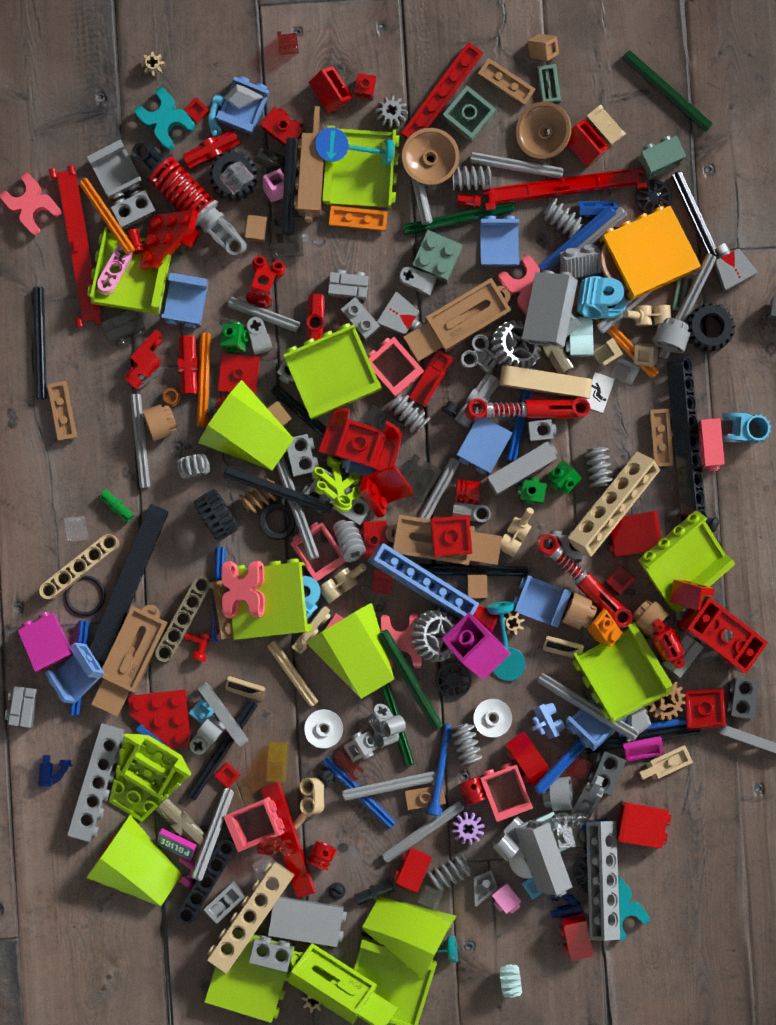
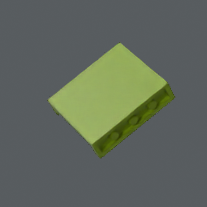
[323,125,400,209]
[88,227,171,315]
[283,323,382,420]
[638,511,735,614]
[229,559,312,640]
[572,622,673,724]
[205,925,297,1023]
[354,937,438,1025]

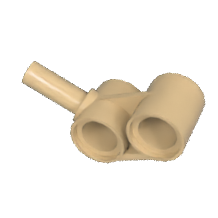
[623,305,671,327]
[500,508,534,557]
[320,563,366,604]
[293,777,324,829]

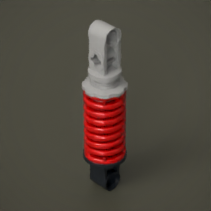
[132,143,247,255]

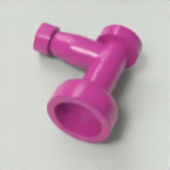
[179,857,197,890]

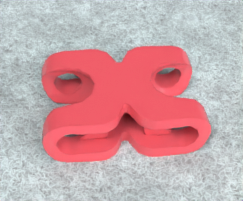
[0,172,62,236]
[498,254,540,316]
[222,561,265,618]
[381,612,422,669]

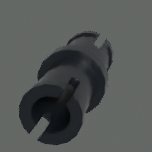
[354,879,394,906]

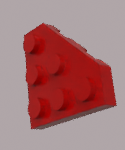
[139,210,198,271]
[128,690,191,749]

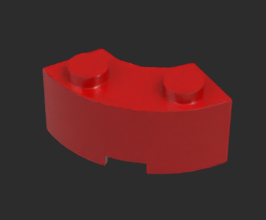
[505,731,550,786]

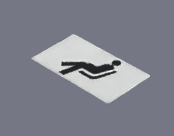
[586,372,615,413]

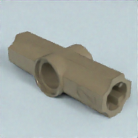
[540,345,573,374]
[156,798,207,849]

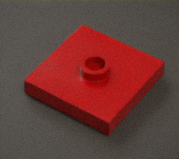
[218,353,260,395]
[430,515,473,557]
[685,688,726,730]

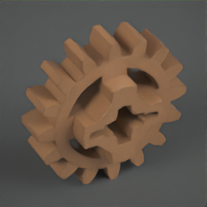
[647,679,686,720]

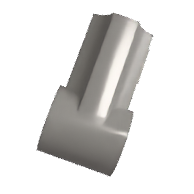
[452,502,491,523]

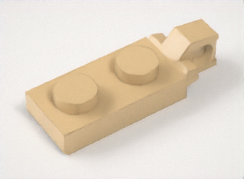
[292,605,331,654]
[638,745,693,780]

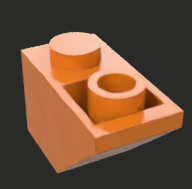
[587,609,622,647]

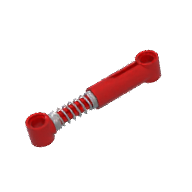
[465,398,591,421]
[536,534,633,627]

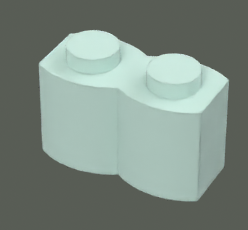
[565,317,593,357]

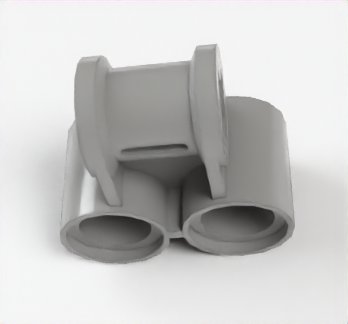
[459,335,500,374]
[368,704,406,748]
[190,714,226,755]

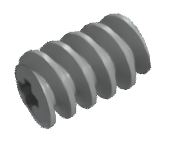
[453,166,491,191]
[542,198,584,239]
[388,393,430,433]
[585,447,613,488]
[333,520,366,562]
[450,723,482,765]
[428,853,471,891]

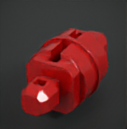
[652,618,684,669]

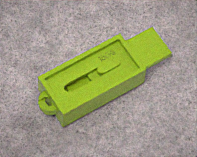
[288,943,398,1025]

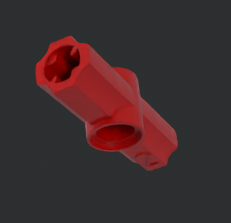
[182,129,241,170]
[306,294,325,341]
[178,336,198,395]

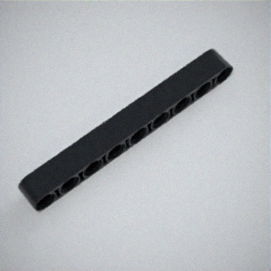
[667,357,707,522]
[90,504,169,668]

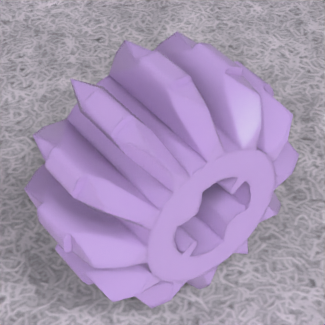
[452,812,485,845]

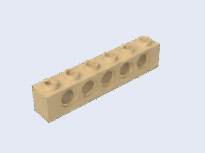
[568,452,660,557]
[207,861,294,974]

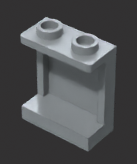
[87,139,143,201]

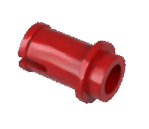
[457,194,481,209]
[127,229,144,255]

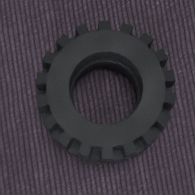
[209,150,258,201]
[686,302,736,352]
[194,489,239,541]

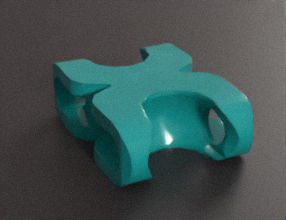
[134,87,196,151]
[618,876,650,942]

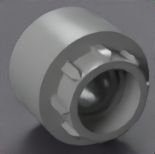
[653,318,690,353]
[543,777,573,811]

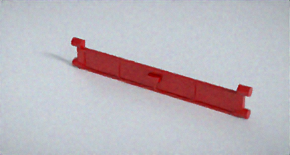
[48,165,103,328]
[483,167,647,211]

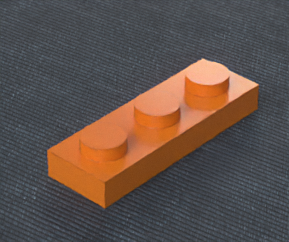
[329,206,388,232]

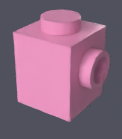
[262,169,284,203]
[491,882,521,914]

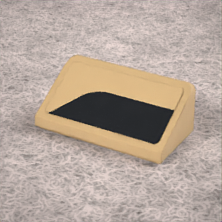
[543,636,584,658]
[225,676,266,701]

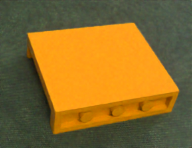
[599,206,701,301]

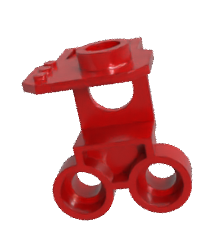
[246,256,286,308]

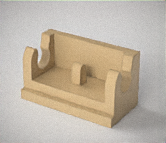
[585,105,626,148]

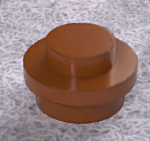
[162,388,181,407]

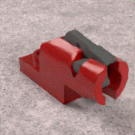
[124,329,163,390]

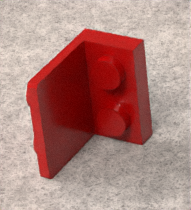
[359,466,413,518]

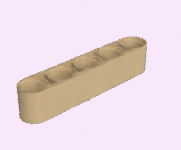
[499,366,592,399]
[39,534,120,600]

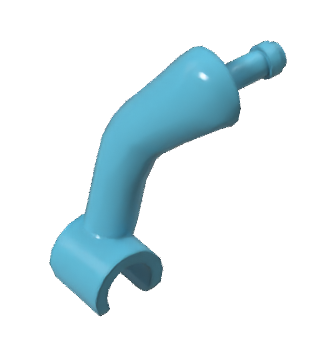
[208,94,224,137]

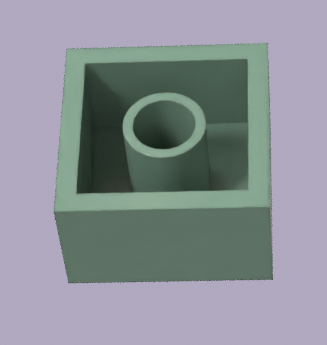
[442,86,496,143]
[638,135,686,179]
[412,230,463,283]

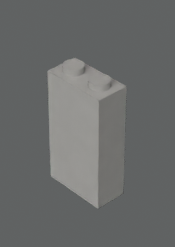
[522,270,578,347]
[486,442,558,496]
[514,820,572,896]
[268,896,347,947]

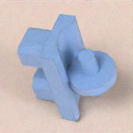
[531,703,565,740]

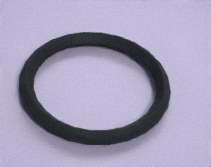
[65,575,105,616]

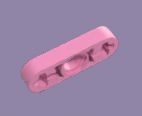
[97,245,132,295]

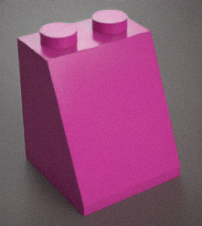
[18,611,73,672]
[442,612,511,680]

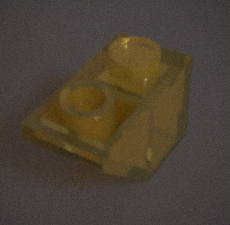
[267,742,288,782]

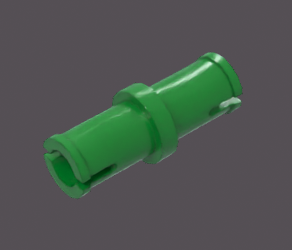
[98,489,135,524]

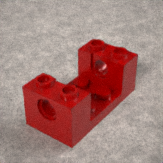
[677,596,768,674]

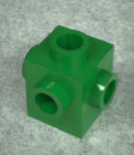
[220,322,249,352]
[547,460,582,495]
[517,477,547,506]

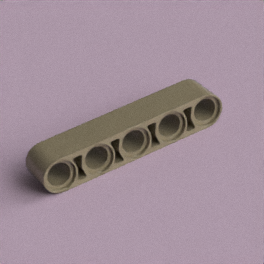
[155,577,210,662]

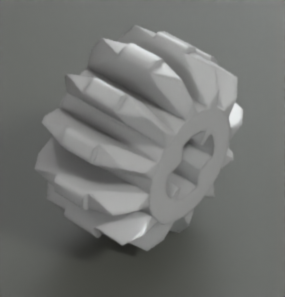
[376,95,408,129]
[177,454,210,479]

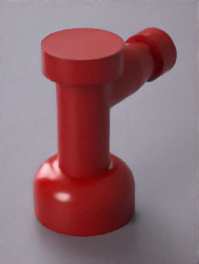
[184,633,211,662]

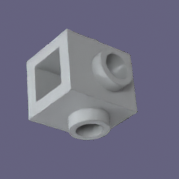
[344,731,378,762]

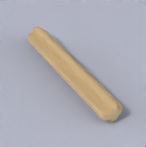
[267,641,318,707]

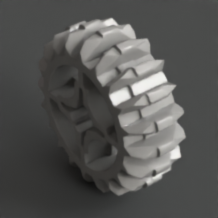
[490,320,542,369]
[410,610,456,662]

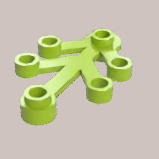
[312,455,362,512]

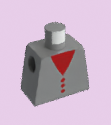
[714,243,758,292]
[377,292,424,336]

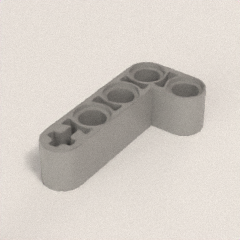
[491,816,524,861]

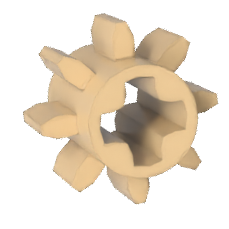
[141,51,165,77]
[504,612,525,635]
[302,996,321,1013]

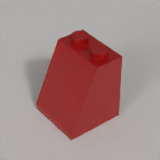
[608,511,662,557]
[616,800,671,849]

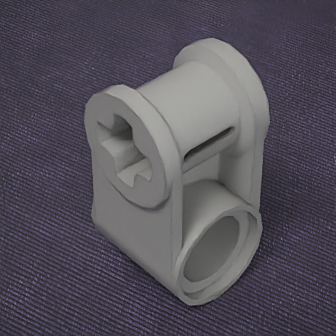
[399,267,437,296]
[247,317,273,355]

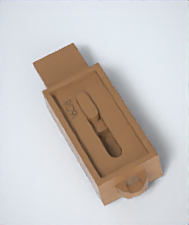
[294,106,325,223]
[403,278,511,362]
[386,515,502,565]
[92,605,169,717]

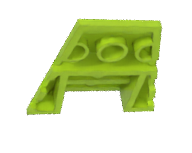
[198,380,294,471]
[306,603,394,699]
[109,734,191,822]
[86,815,182,907]
[362,896,456,980]

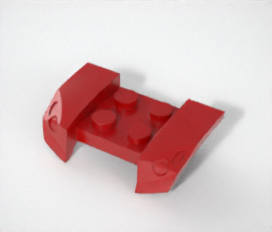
[319,408,402,471]

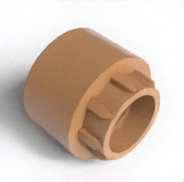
[142,404,177,442]
[561,592,597,630]
[633,600,671,639]

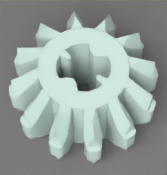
[499,964,522,998]

